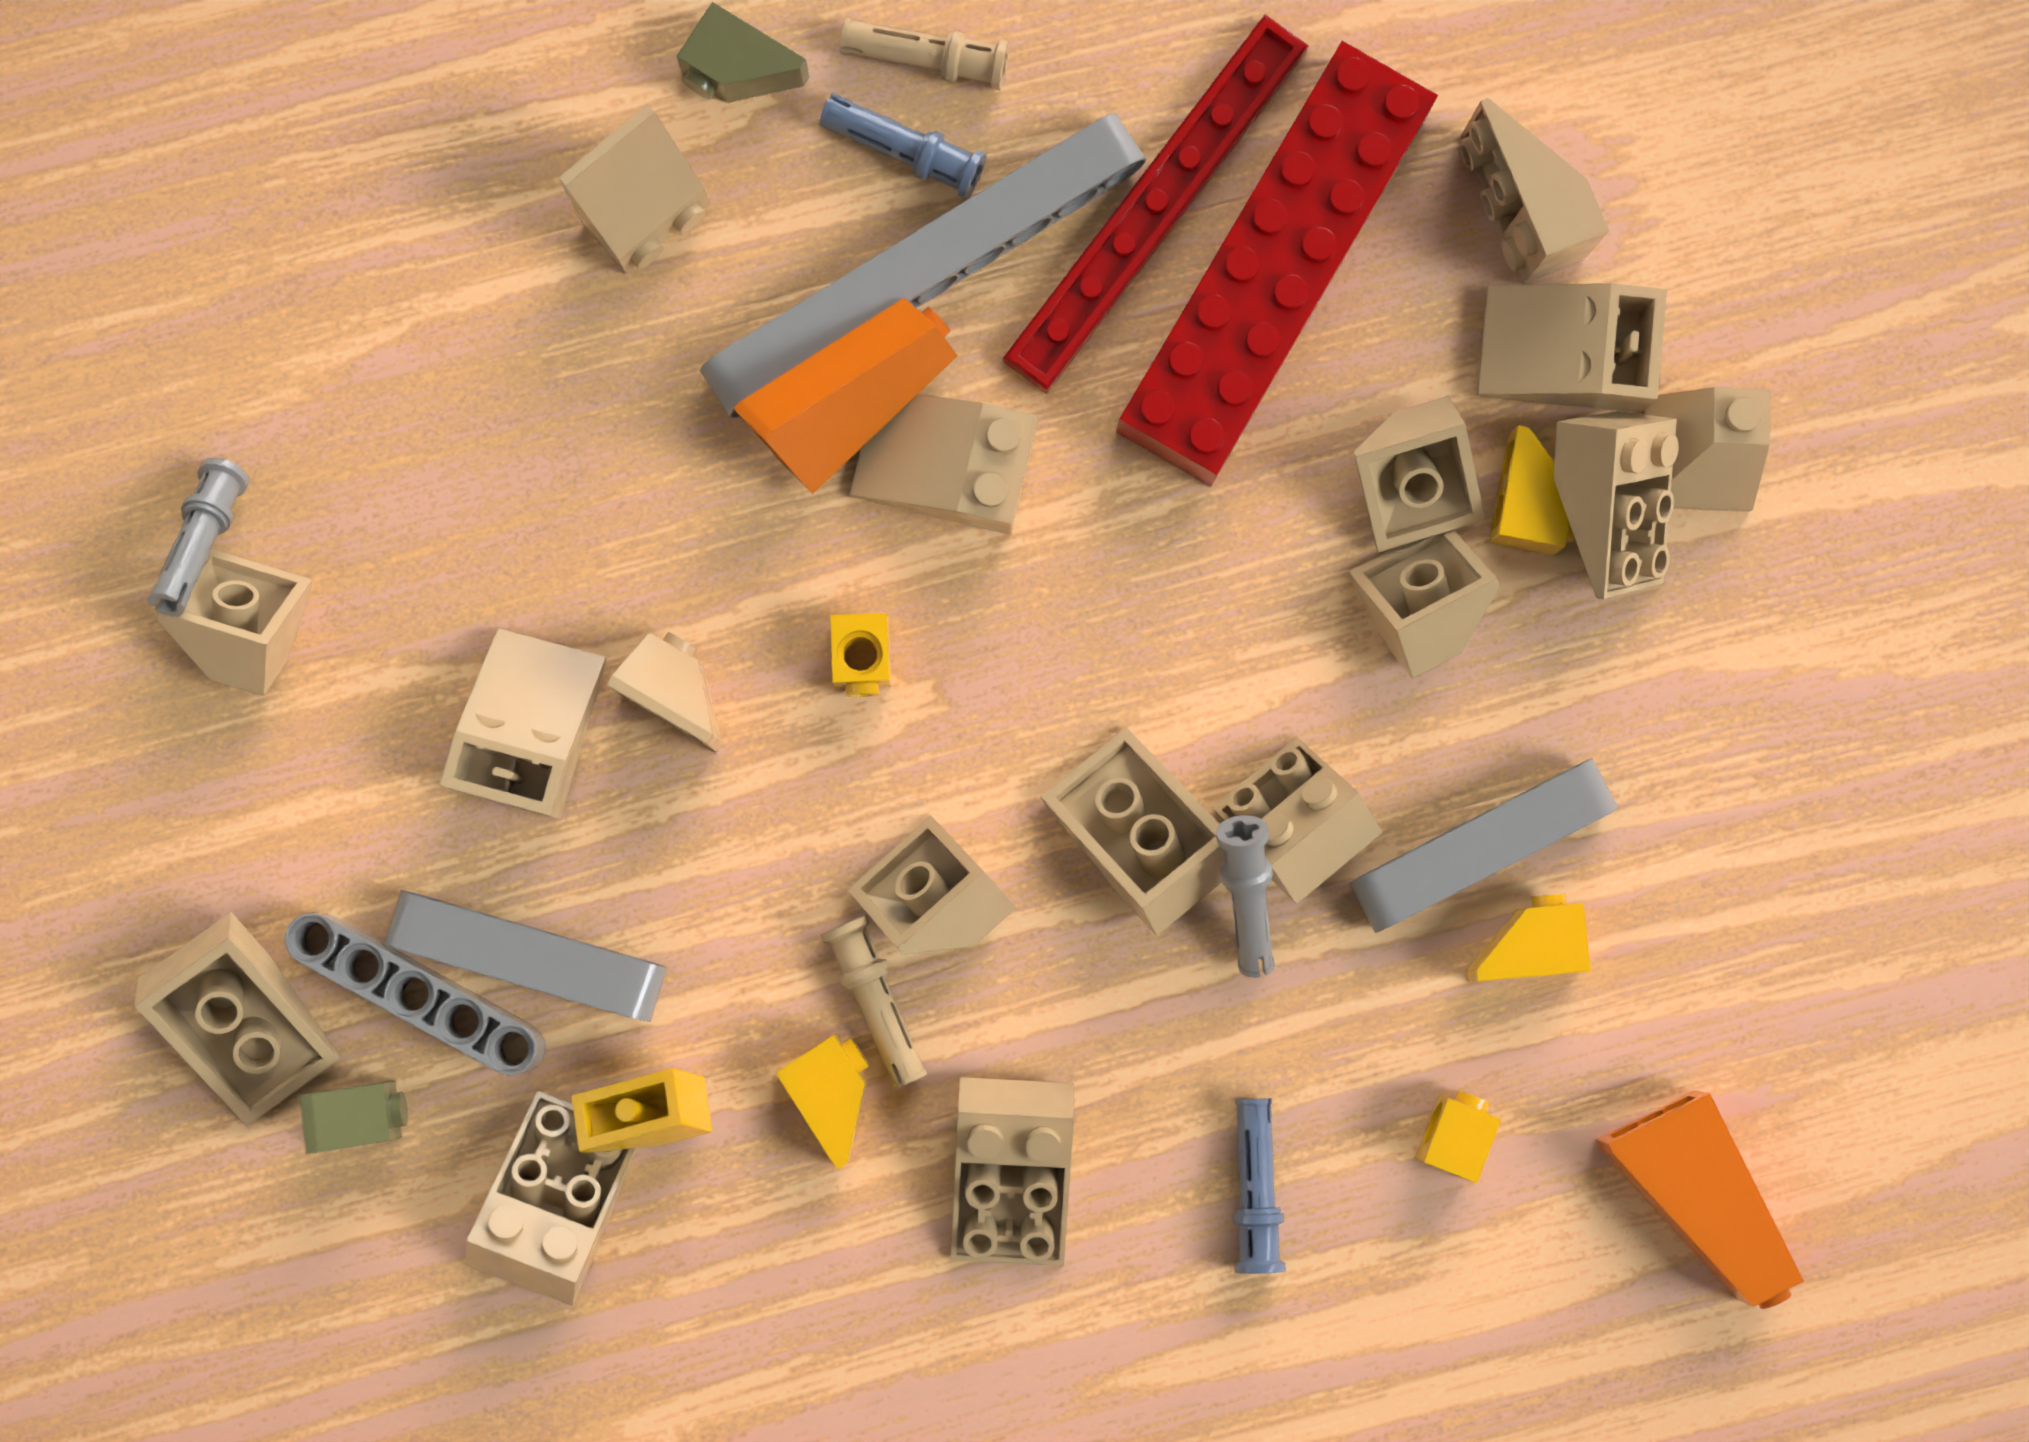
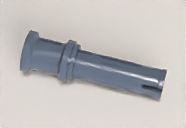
[819,93,986,199]
[1232,1098,1286,1274]

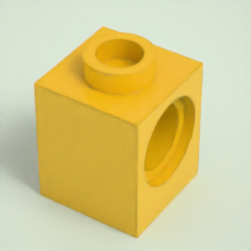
[830,613,891,697]
[1415,1090,1502,1184]

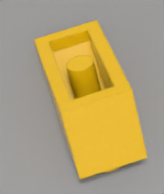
[1489,425,1575,556]
[1466,893,1591,982]
[775,1033,869,1170]
[571,1068,713,1153]

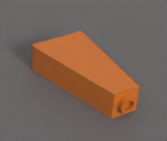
[733,298,957,494]
[1595,1090,1804,1309]

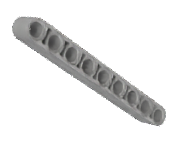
[700,113,1147,418]

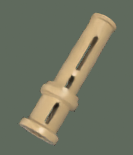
[840,17,1010,90]
[821,915,927,1089]

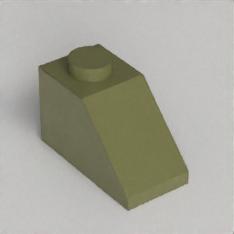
[676,2,809,103]
[300,1081,408,1154]

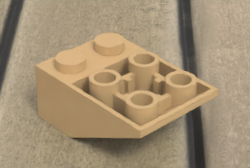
[1459,98,1609,284]
[1477,283,1667,413]
[1553,411,1679,599]
[439,628,607,820]
[951,1077,1074,1266]
[466,1091,637,1306]

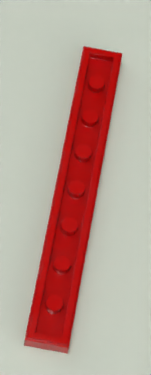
[1003,14,1309,394]

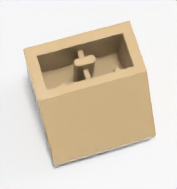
[1212,737,1383,905]

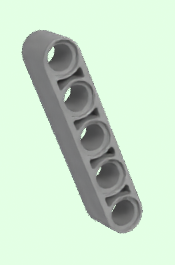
[1349,758,1619,933]
[384,890,667,1022]
[285,913,546,1075]

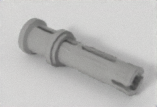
[147,458,249,617]
[1216,815,1275,978]

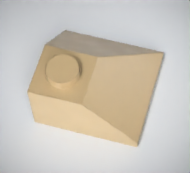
[1642,387,1771,512]
[1353,395,1486,552]
[1348,530,1500,679]
[157,548,312,696]
[606,632,723,752]
[848,815,1016,955]

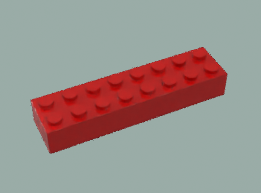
[1116,40,1439,487]

